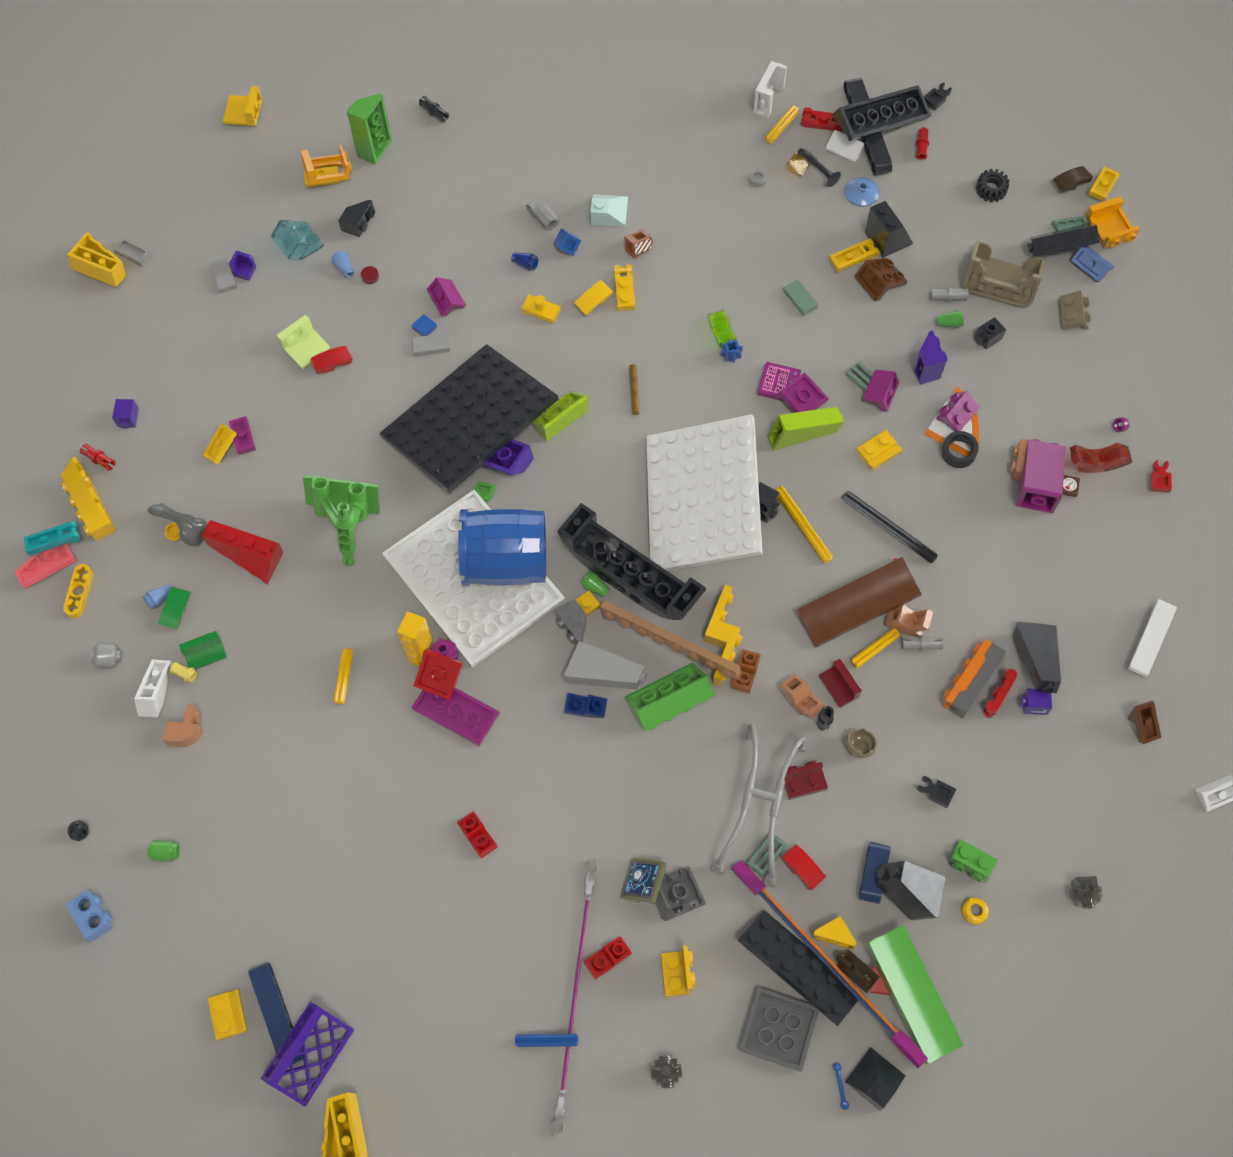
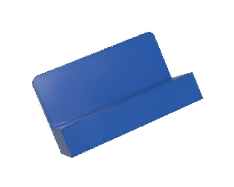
[1071,246,1115,281]

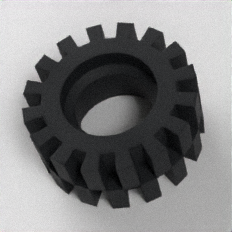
[976,169,1010,202]

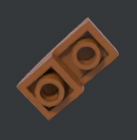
[731,649,761,694]

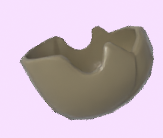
[846,728,877,758]

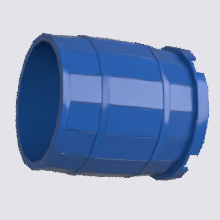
[458,509,546,587]

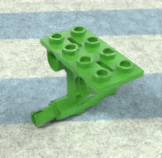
[303,475,380,566]

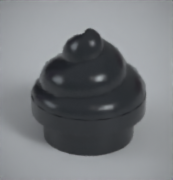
[67,820,89,841]

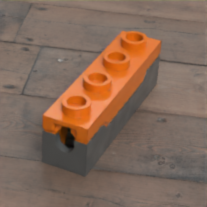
[942,639,1006,719]

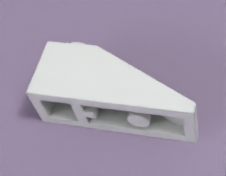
[134,659,172,718]

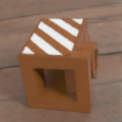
[624,229,653,259]

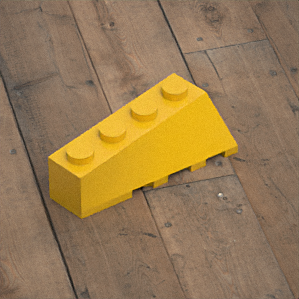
[61,456,116,541]
[397,611,434,667]

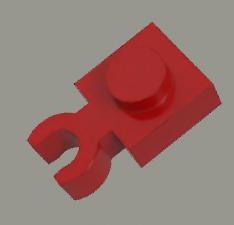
[1150,460,1172,493]

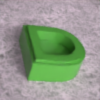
[475,481,496,502]

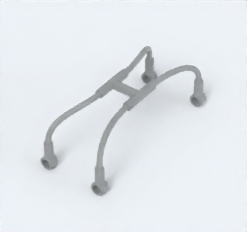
[711,724,807,887]

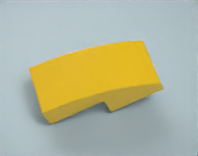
[574,280,614,316]

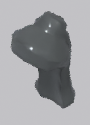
[147,503,207,546]

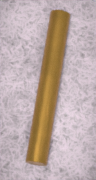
[629,364,640,415]

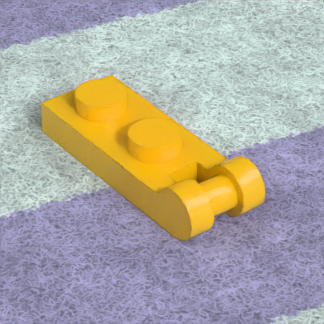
[829,239,880,273]
[614,264,635,311]

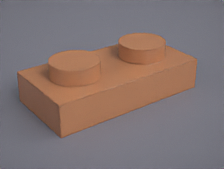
[1010,439,1028,481]

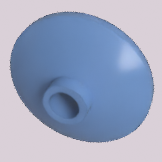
[845,177,879,207]

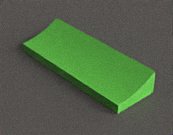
[865,925,964,1064]

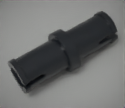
[419,96,449,122]
[817,706,834,731]

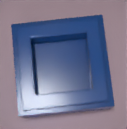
[412,314,437,336]

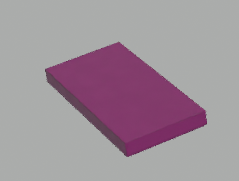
[411,688,500,747]

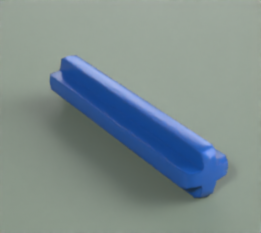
[515,1034,579,1047]

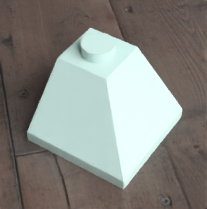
[590,194,628,227]

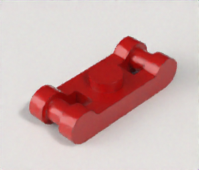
[801,107,843,132]
[983,669,1017,718]

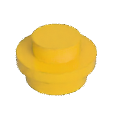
[164,523,181,541]

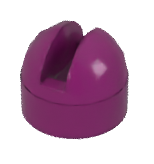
[1113,417,1130,432]

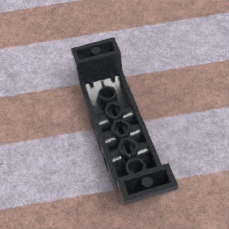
[557,503,706,620]

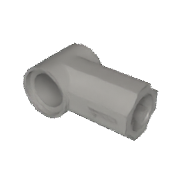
[526,196,559,230]

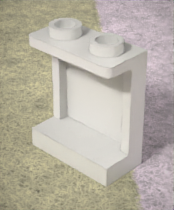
[753,61,787,118]

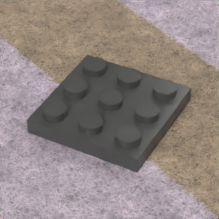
[739,987,819,1072]

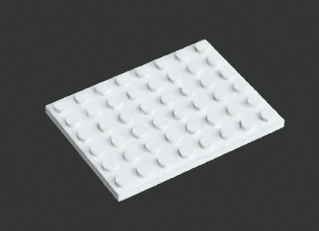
[646,414,763,571]
[382,490,565,668]

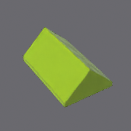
[530,391,589,442]

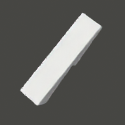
[1128,599,1177,678]

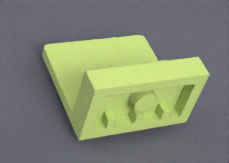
[277,315,330,369]

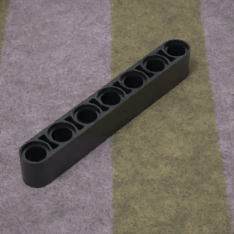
[844,78,892,175]

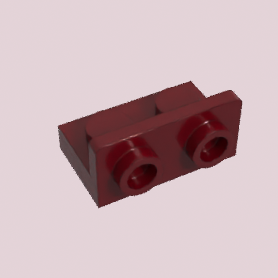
[784,761,828,800]

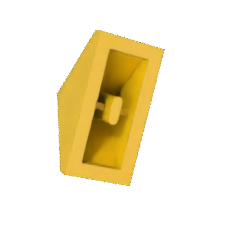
[812,916,856,950]

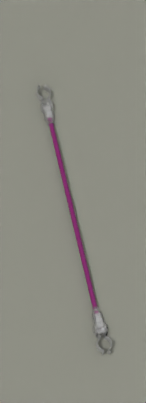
[551,860,598,1136]

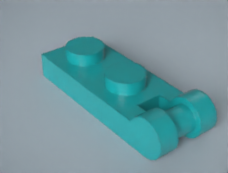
[23,521,80,556]

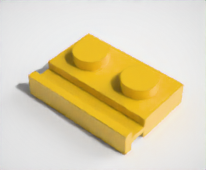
[856,430,903,471]
[208,989,248,1041]

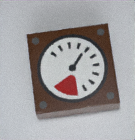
[1063,475,1080,497]

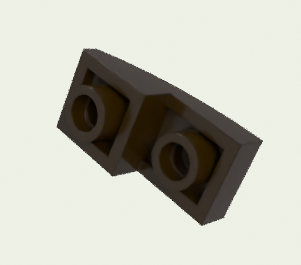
[1053,166,1093,192]

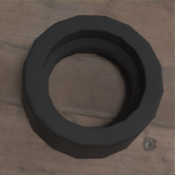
[942,431,979,468]

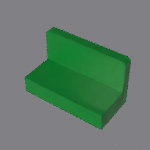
[179,631,227,670]

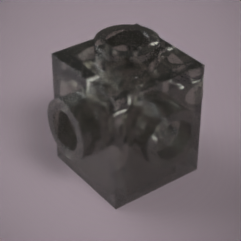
[1070,876,1103,909]
[651,1055,682,1089]

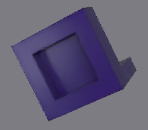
[229,250,257,281]

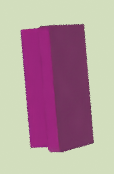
[427,277,466,316]
[863,370,900,412]

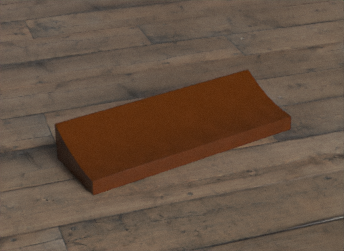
[797,557,922,648]

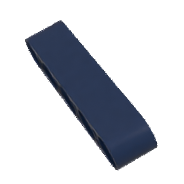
[248,962,303,1064]

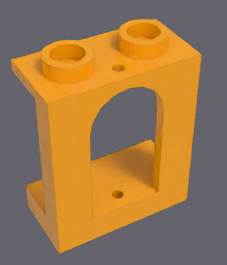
[301,145,352,185]

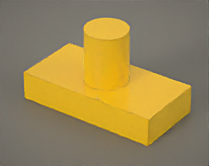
[521,294,561,324]

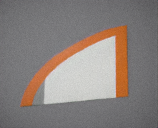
[925,386,980,457]

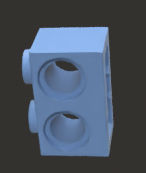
[65,890,113,942]

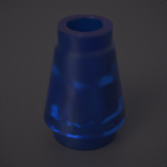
[511,252,539,271]

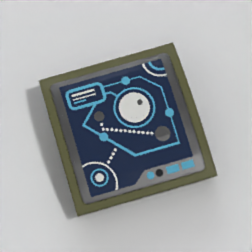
[620,858,667,904]

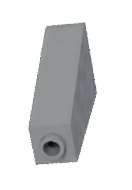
[564,641,647,689]

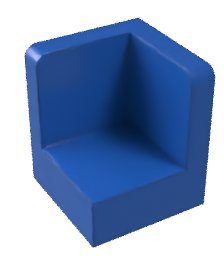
[554,228,582,256]

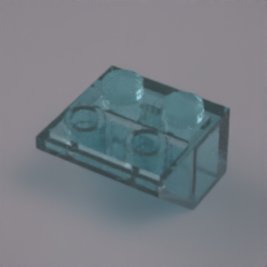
[271,220,324,260]

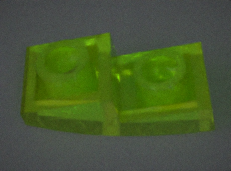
[707,310,736,348]

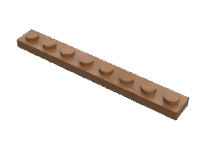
[600,600,741,680]

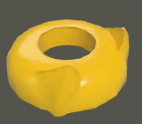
[962,898,989,925]

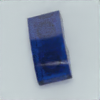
[563,693,607,718]

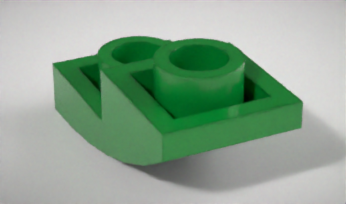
[158,586,191,629]

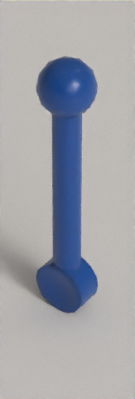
[833,1063,849,1110]

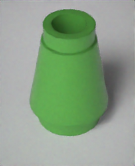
[937,310,964,328]
[581,571,610,598]

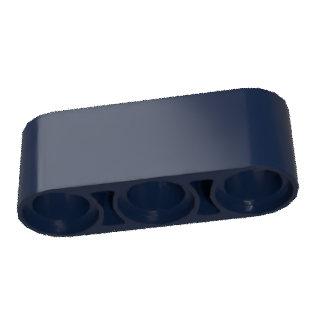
[858,841,891,904]

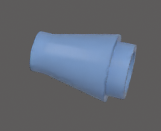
[332,251,355,278]
[143,584,171,609]

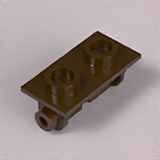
[836,950,880,993]

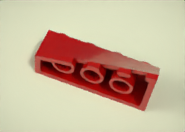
[202,520,284,585]

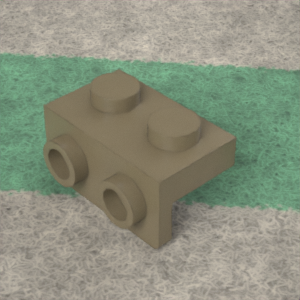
[1060,290,1091,330]

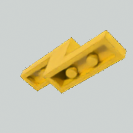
[704,584,743,686]

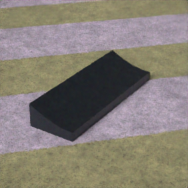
[831,85,932,142]

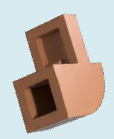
[885,605,933,636]
[780,674,826,720]
[162,704,203,747]

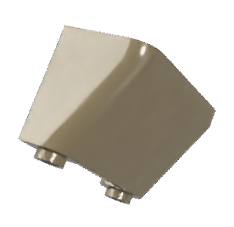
[963,240,1046,308]

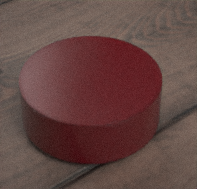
[361,266,379,284]

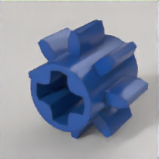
[720,339,743,363]

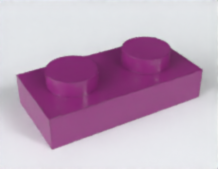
[229,416,256,455]

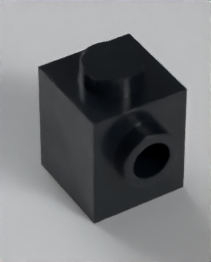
[975,317,1006,349]

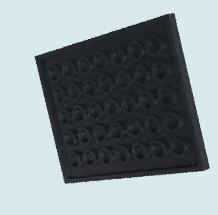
[379,344,559,493]

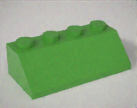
[347,94,392,164]
[624,662,715,731]

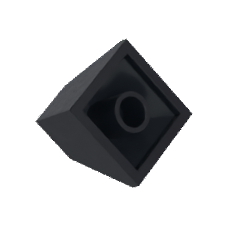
[845,1047,906,1111]

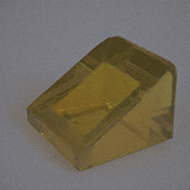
[787,151,810,177]

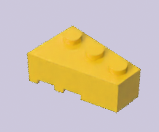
[67,232,126,287]
[321,1093,368,1157]

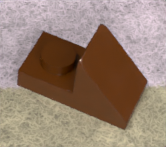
[1128,700,1162,744]

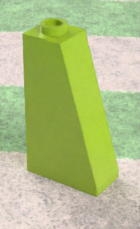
[767,407,844,451]

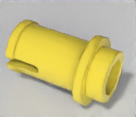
[170,662,197,682]

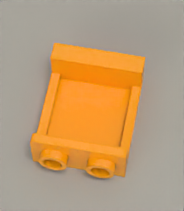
[1086,196,1140,249]

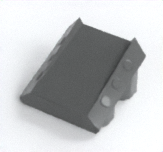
[655,867,706,921]

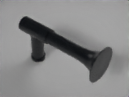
[798,148,841,187]

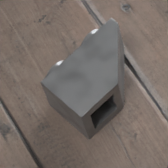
[555,599,587,645]

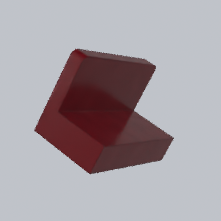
[819,659,862,708]

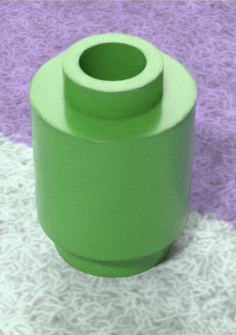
[147,840,180,862]

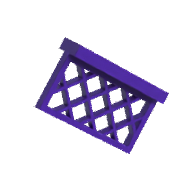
[260,1001,354,1107]

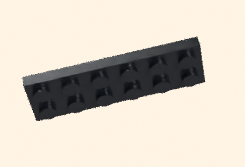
[738,910,863,1026]

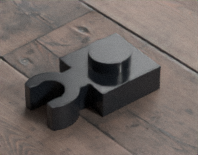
[924,82,952,110]
[917,776,956,808]

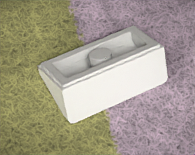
[825,130,864,163]
[1195,775,1233,812]

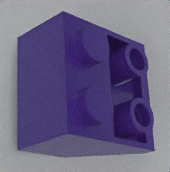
[914,330,947,385]

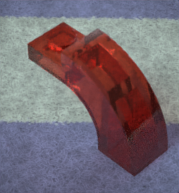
[1070,443,1133,473]

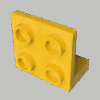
[223,86,262,126]
[661,945,696,998]

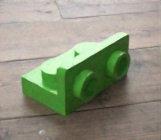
[948,839,998,883]

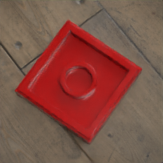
[413,649,463,700]

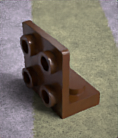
[855,258,908,301]

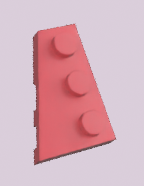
[15,543,77,589]

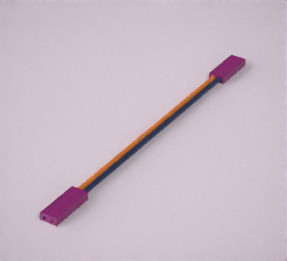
[731,860,929,1069]

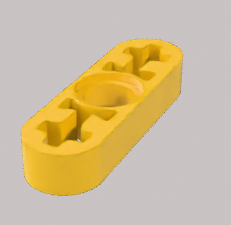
[64,564,94,618]

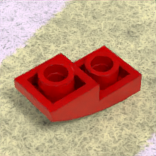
[310,345,353,374]
[457,811,498,859]
[781,844,826,890]
[584,936,632,980]

